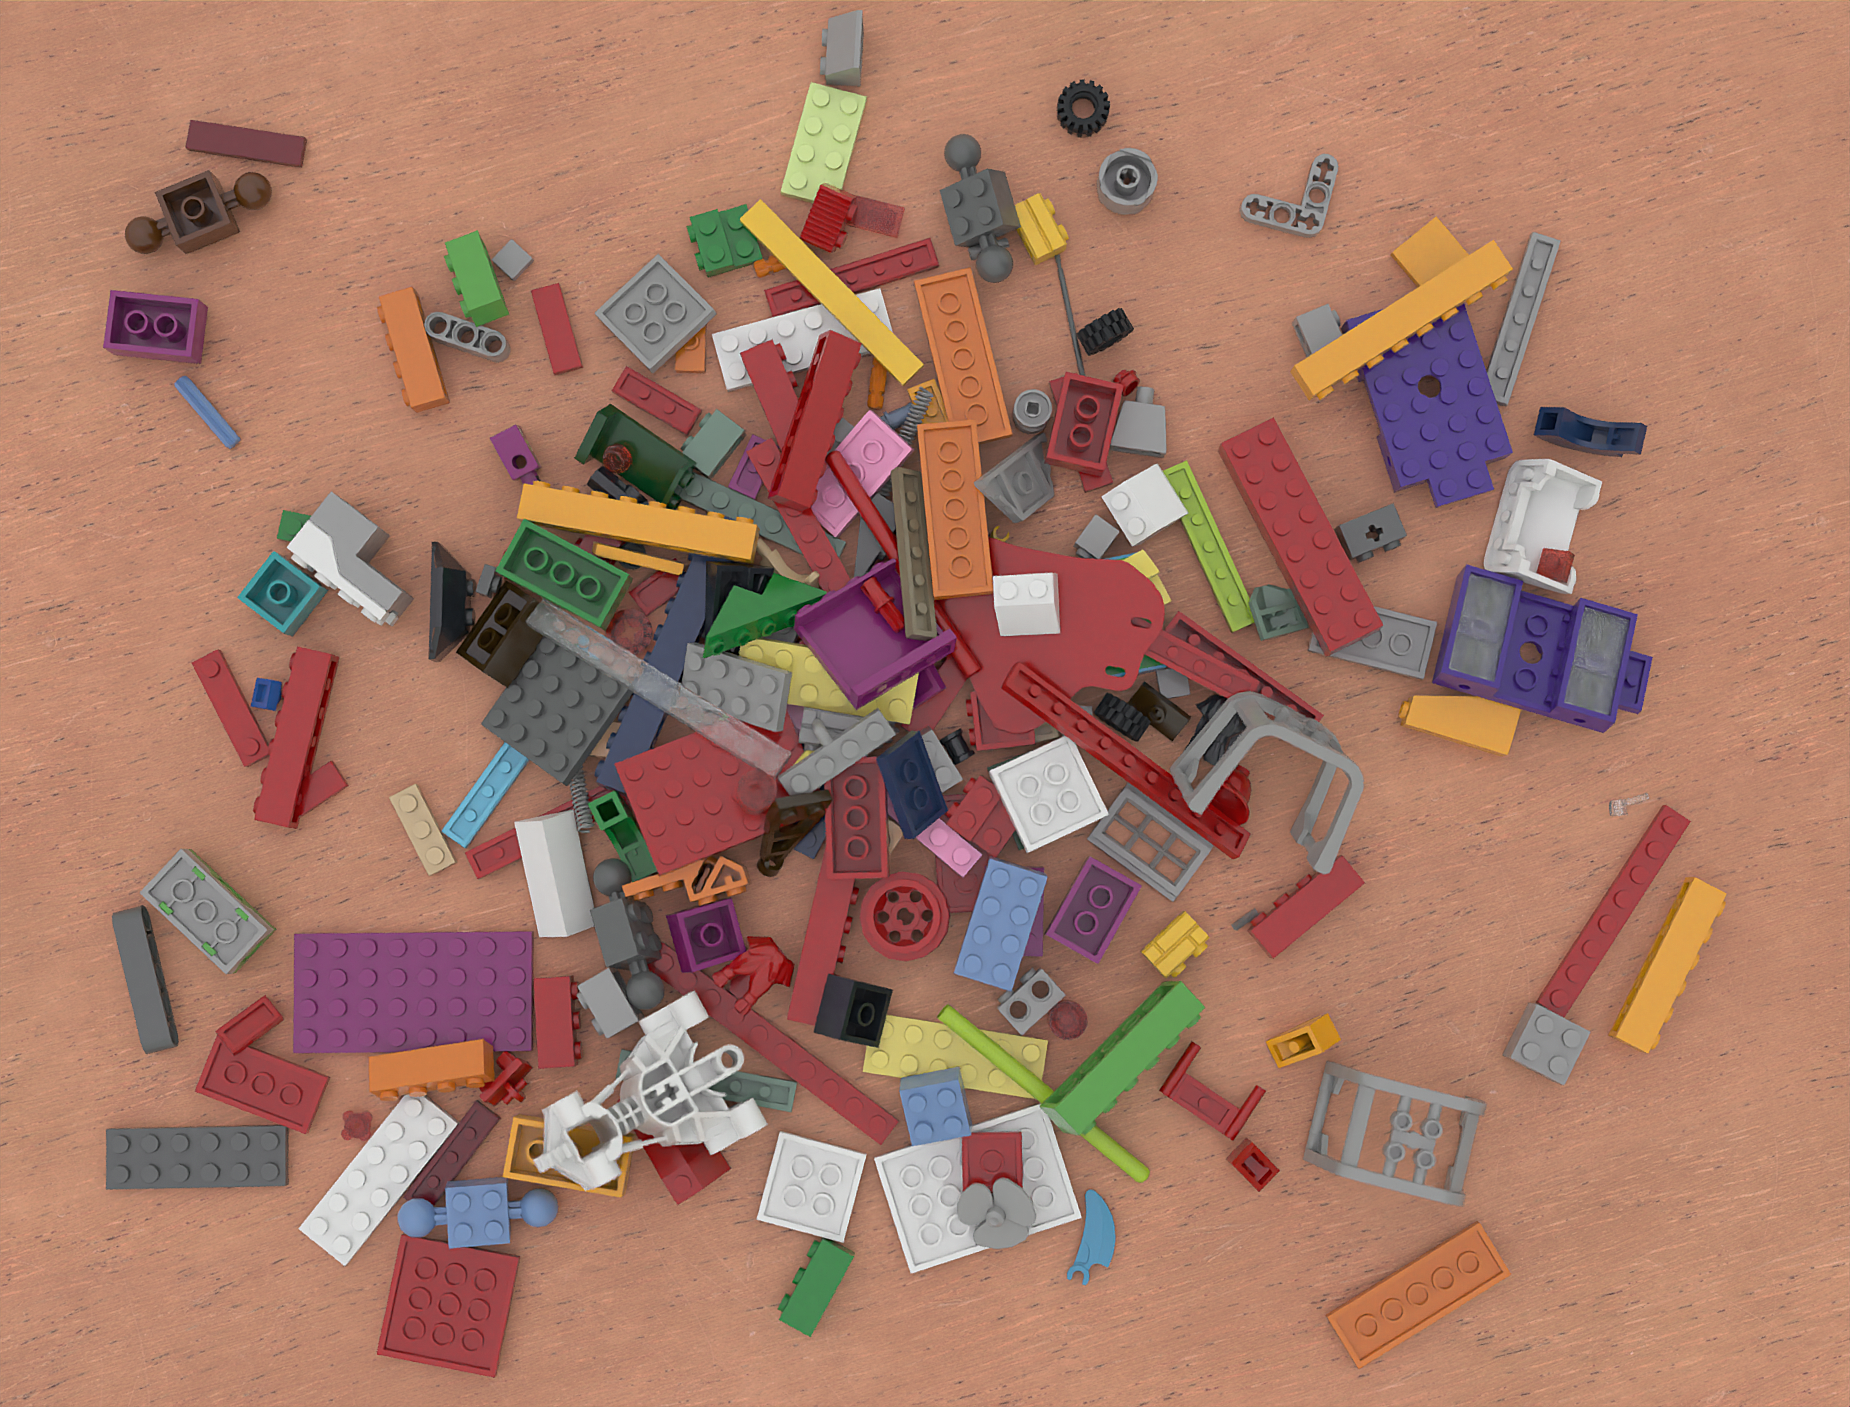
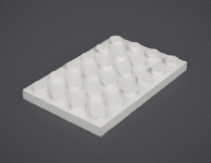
[874,1103,1082,1274]

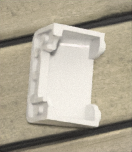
[1484,459,1602,594]

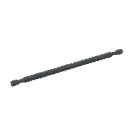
[1054,255,1085,376]

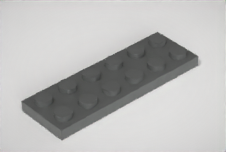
[106,1125,288,1190]

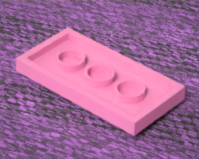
[810,410,915,538]

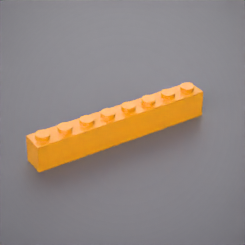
[1290,240,1513,401]
[517,481,760,564]

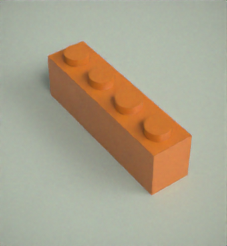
[377,287,450,413]
[369,1039,495,1101]

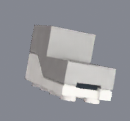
[286,491,414,626]

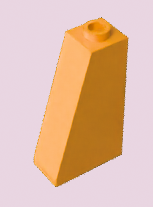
[1398,696,1521,757]

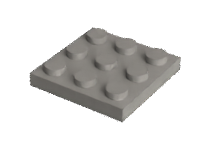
[594,254,717,373]

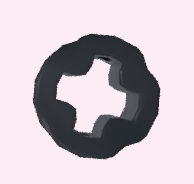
[939,728,975,765]

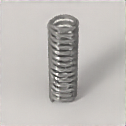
[1231,908,1260,931]

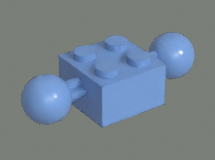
[398,1177,558,1248]

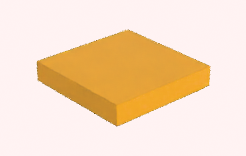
[1390,216,1469,287]

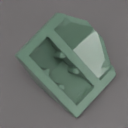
[1248,584,1309,641]

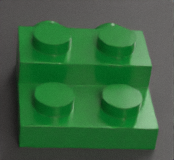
[686,204,763,278]

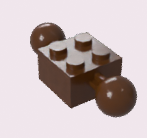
[125,170,272,254]

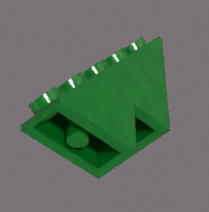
[702,573,827,658]

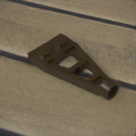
[757,789,833,877]

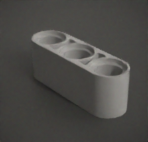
[424,312,511,362]

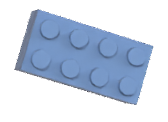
[954,856,1048,991]

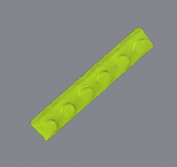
[1163,460,1255,633]

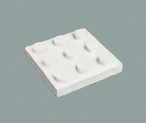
[989,736,1109,853]
[757,1131,867,1243]

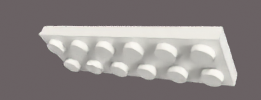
[712,288,893,392]
[299,1094,459,1266]

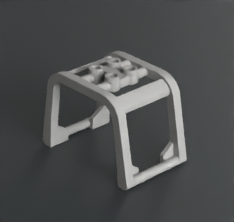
[1170,691,1364,874]
[1303,1061,1487,1206]

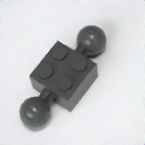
[939,134,1021,283]
[590,858,665,1010]

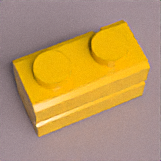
[1015,193,1069,265]
[1140,911,1210,978]

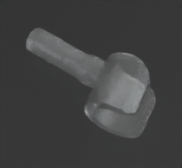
[1609,793,1649,816]

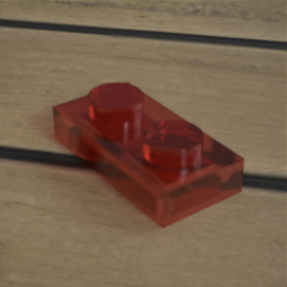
[846,194,905,238]

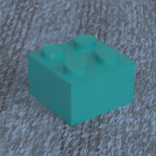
[237,551,329,637]

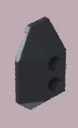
[428,542,476,662]

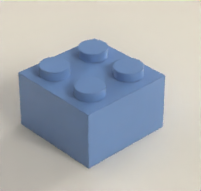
[899,1067,972,1146]

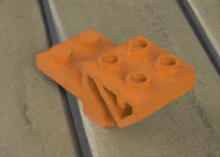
[622,856,752,906]

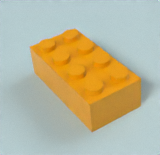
[503,1114,636,1198]

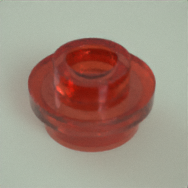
[603,444,632,474]

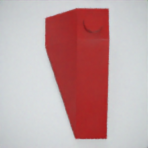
[617,1099,731,1205]

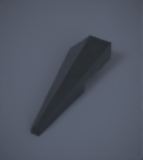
[703,561,774,714]

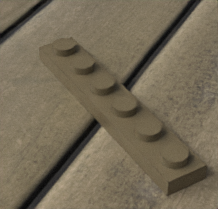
[891,467,937,641]

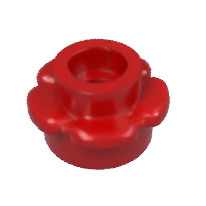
[1113,369,1140,397]

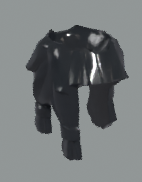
[1185,694,1247,766]

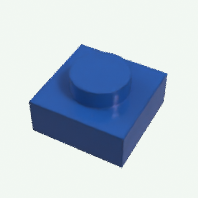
[251,678,282,711]

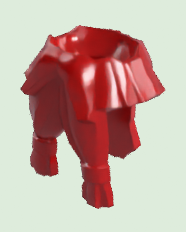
[712,936,795,1016]

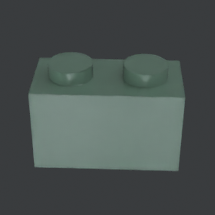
[681,409,746,480]

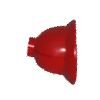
[1210,765,1251,825]

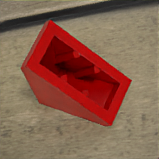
[1226,1138,1280,1192]

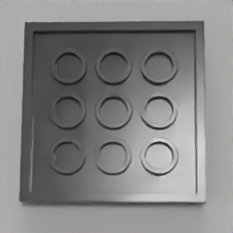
[481,629,636,786]

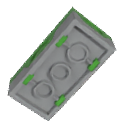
[140,849,277,974]

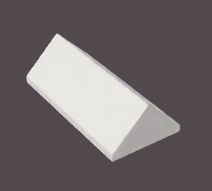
[514,810,594,937]

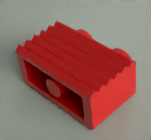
[800,183,859,253]

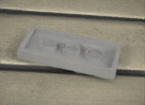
[1308,606,1437,680]
[679,642,792,732]

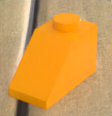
[1266,1013,1341,1068]

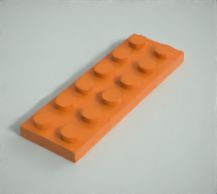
[914,267,1012,445]
[917,419,994,600]
[1325,1221,1511,1369]

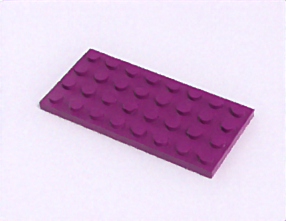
[293,931,533,1053]

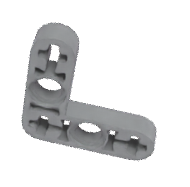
[1240,154,1338,238]

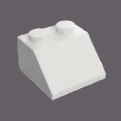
[1102,464,1188,547]
[993,573,1060,636]

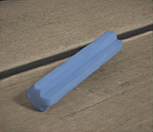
[174,376,240,449]

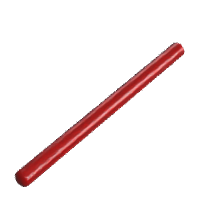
[825,450,981,678]

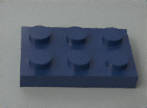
[876,731,948,839]

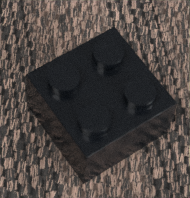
[814,974,893,1048]

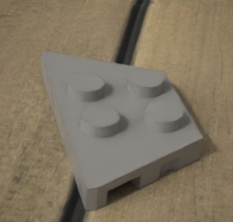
[974,433,1054,523]

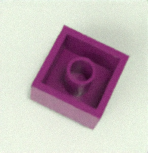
[666,897,746,973]

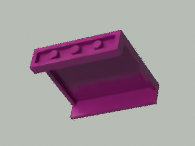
[794,558,957,710]

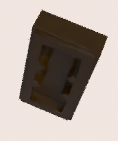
[1127,681,1191,741]

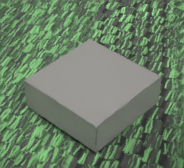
[492,239,534,281]
[1155,668,1190,699]

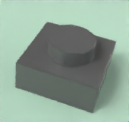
[475,564,502,599]

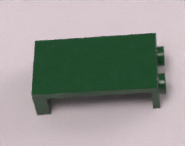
[574,404,697,510]

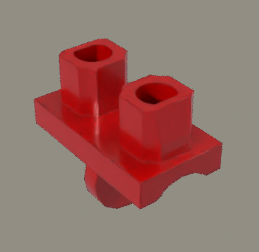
[479,1051,533,1106]

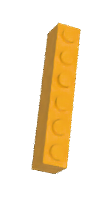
[1608,877,1727,1053]

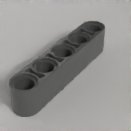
[112,905,179,1054]

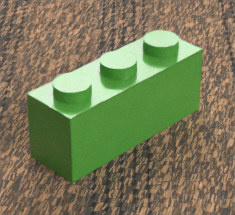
[444,230,509,327]

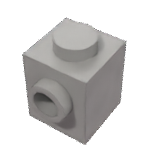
[1073,514,1120,559]

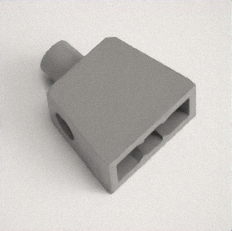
[1109,387,1167,458]

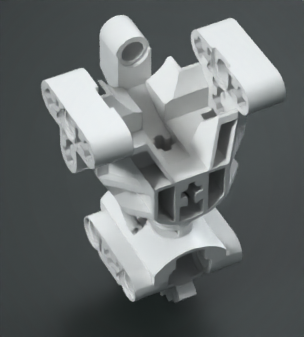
[534,990,768,1191]

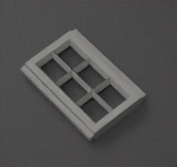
[1087,783,1214,902]

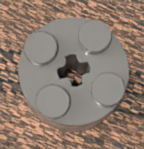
[1097,148,1158,215]

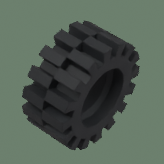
[1057,79,1110,137]
[1077,308,1134,356]
[1094,693,1151,742]

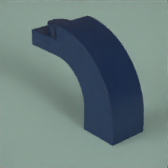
[1534,407,1647,457]

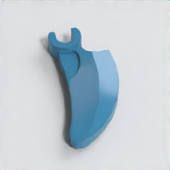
[1067,1189,1116,1285]

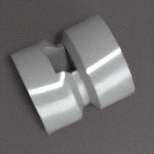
[1012,389,1052,434]

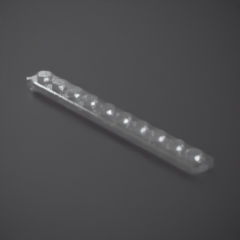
[526,598,791,781]

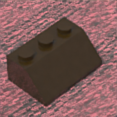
[456,580,558,688]

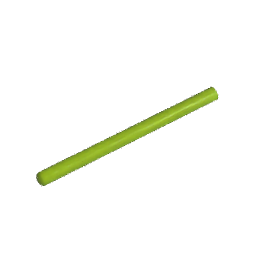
[937,1004,1150,1183]

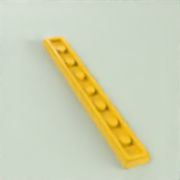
[740,199,924,386]

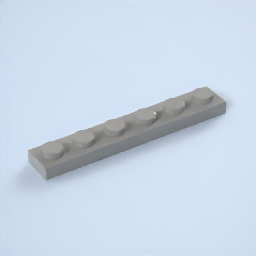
[1486,232,1561,407]

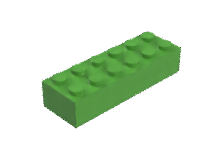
[1039,981,1205,1135]

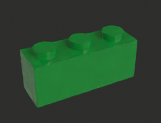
[777,1237,855,1337]

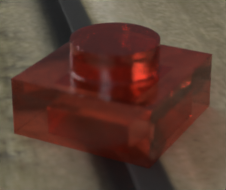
[1536,548,1575,583]

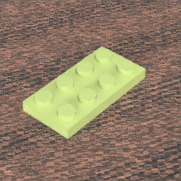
[781,82,867,203]

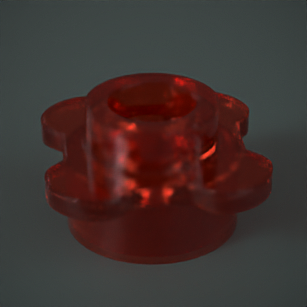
[341,1110,372,1141]

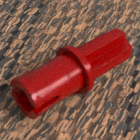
[860,577,905,633]

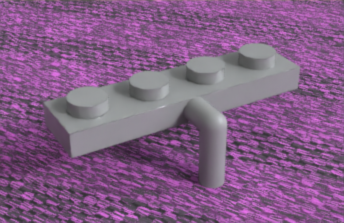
[778,708,896,796]

